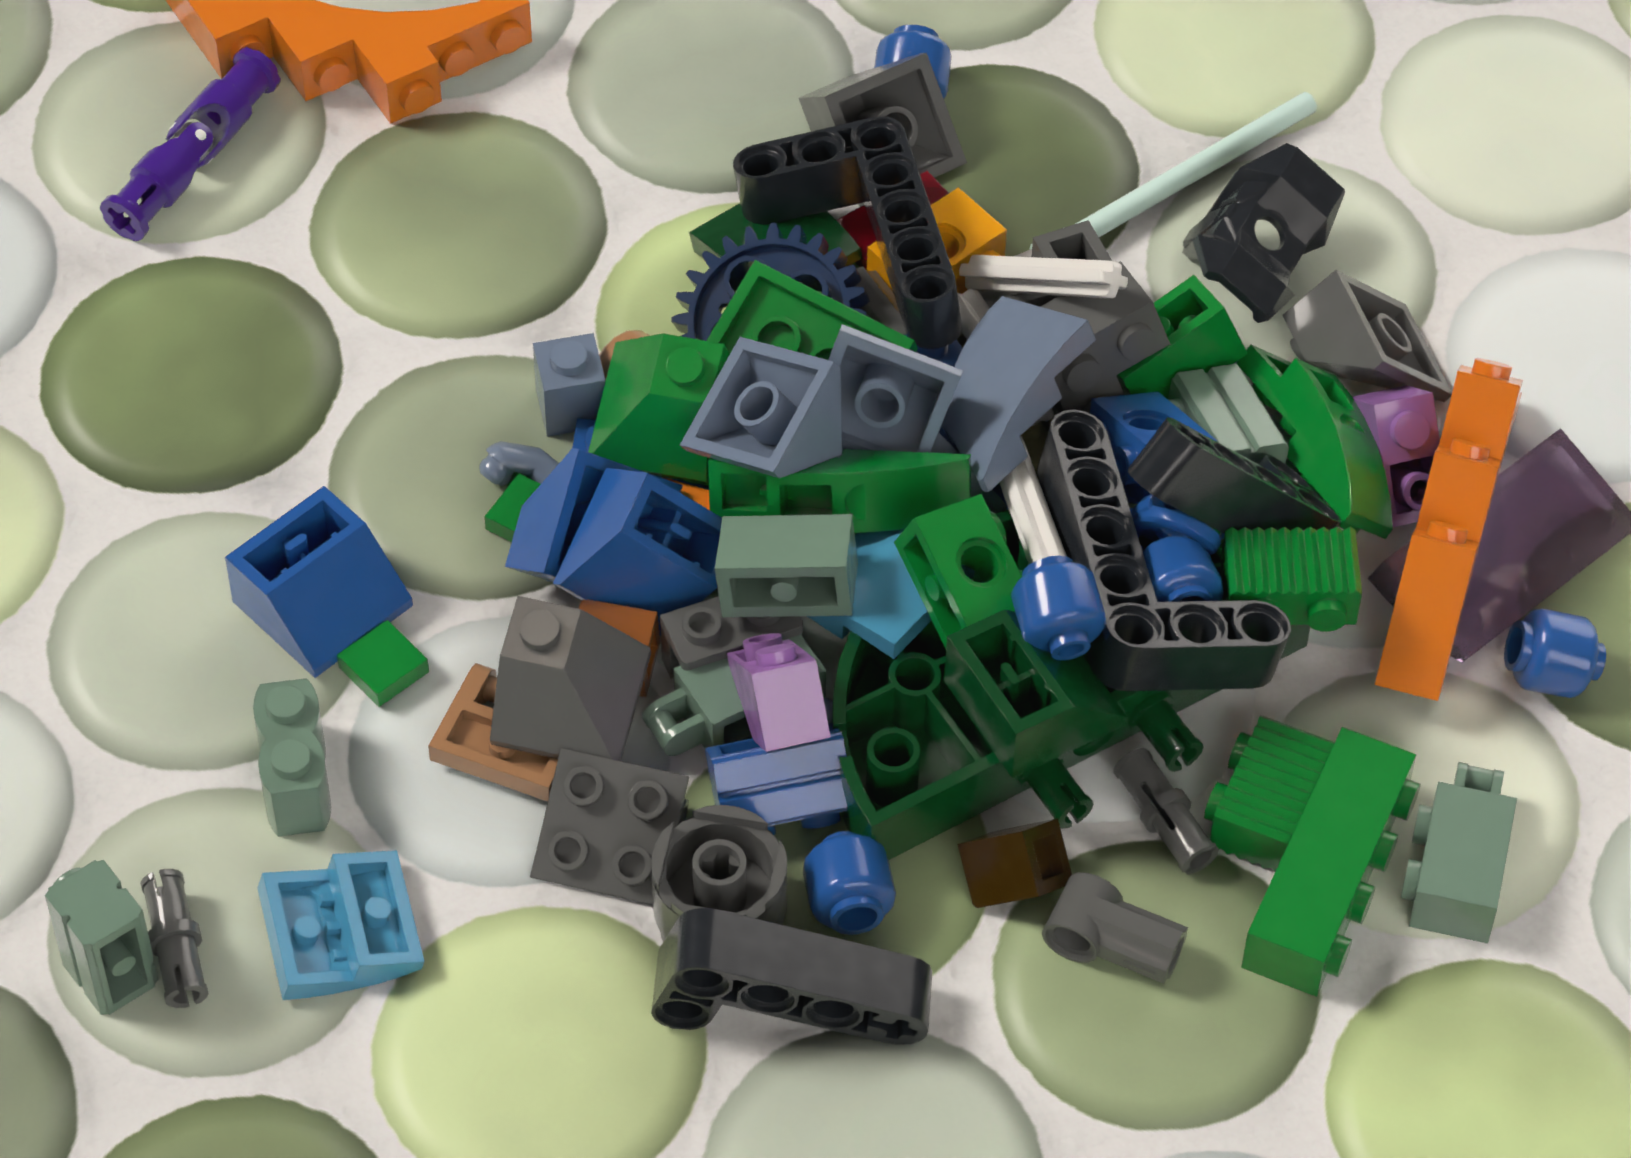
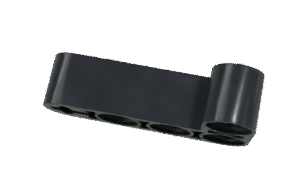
[1128,417,1342,534]
[651,908,932,1045]

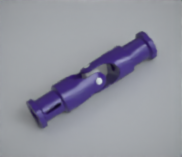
[100,47,281,241]

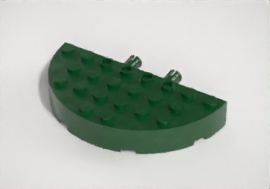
[832,503,1310,860]

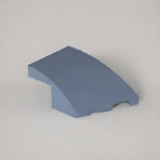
[942,296,1096,492]

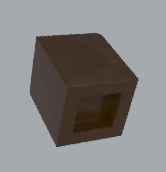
[957,818,1072,908]

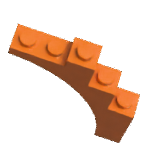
[165,0,532,124]
[1374,358,1523,701]

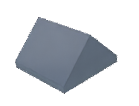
[828,324,963,453]
[680,337,842,478]

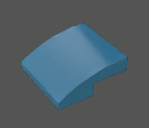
[807,529,975,659]
[257,850,425,1000]

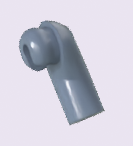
[479,441,559,486]

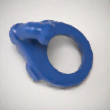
[1130,494,1222,555]

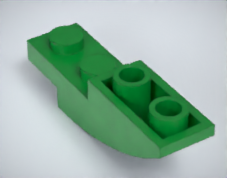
[1236,344,1393,539]
[708,449,971,533]

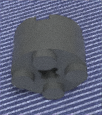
[651,805,787,942]

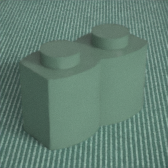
[253,678,331,837]

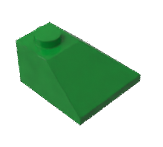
[588,333,730,485]

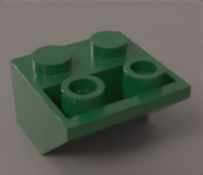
[944,609,1128,779]

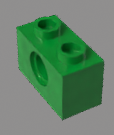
[894,494,1023,649]

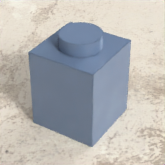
[533,333,606,437]

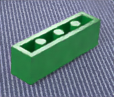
[1241,727,1421,997]

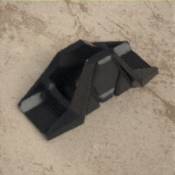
[1182,143,1345,323]

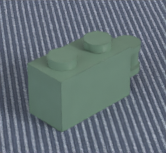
[642,634,826,756]
[1401,762,1517,944]

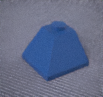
[505,448,683,582]

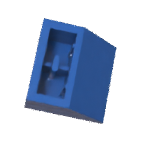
[553,468,722,636]
[225,486,413,678]

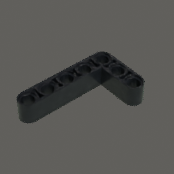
[733,116,962,349]
[1037,409,1291,691]

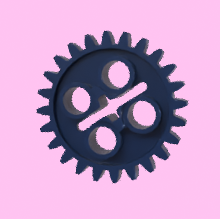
[671,223,870,341]

